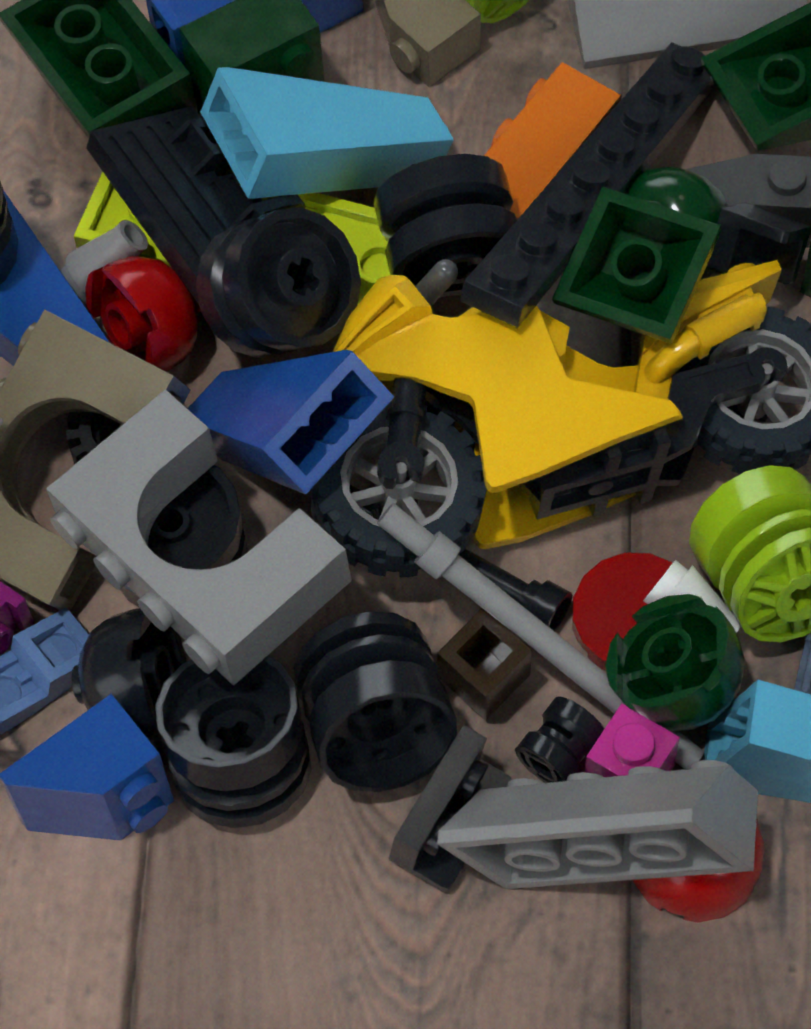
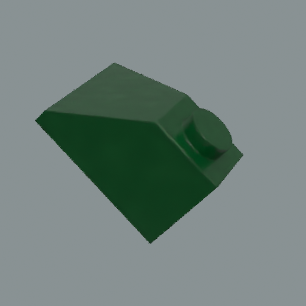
[552,187,722,344]

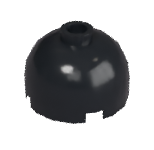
[71,608,186,741]

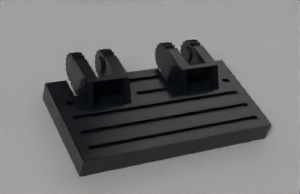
[86,106,306,306]

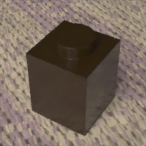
[437,608,532,720]

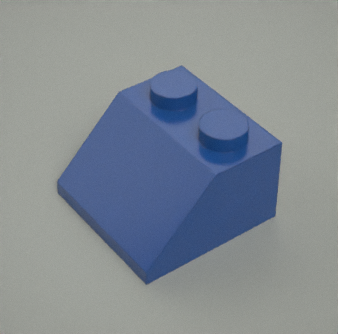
[0,694,174,841]

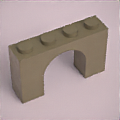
[0,309,191,611]

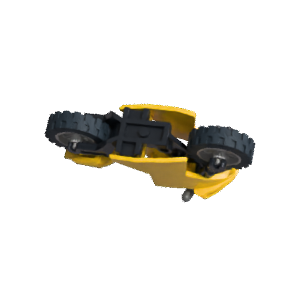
[311,259,811,578]

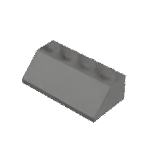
[437,760,758,889]

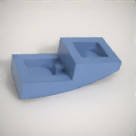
[0,607,89,735]

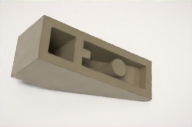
[374,0,481,87]

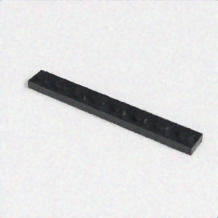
[460,42,716,328]

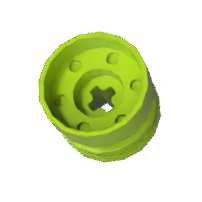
[689,465,811,643]

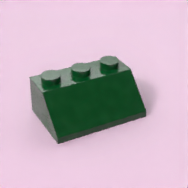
[0,0,199,137]

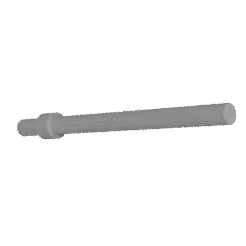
[377,503,704,770]

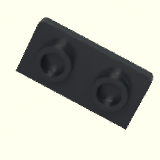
[389,725,512,891]

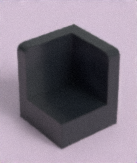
[706,203,811,285]

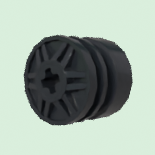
[293,611,457,792]
[156,656,312,828]

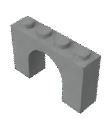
[46,389,352,685]

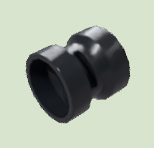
[515,697,604,783]

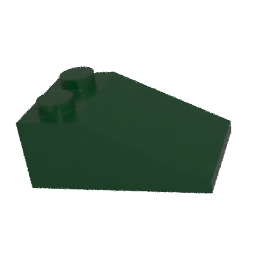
[701,2,811,151]

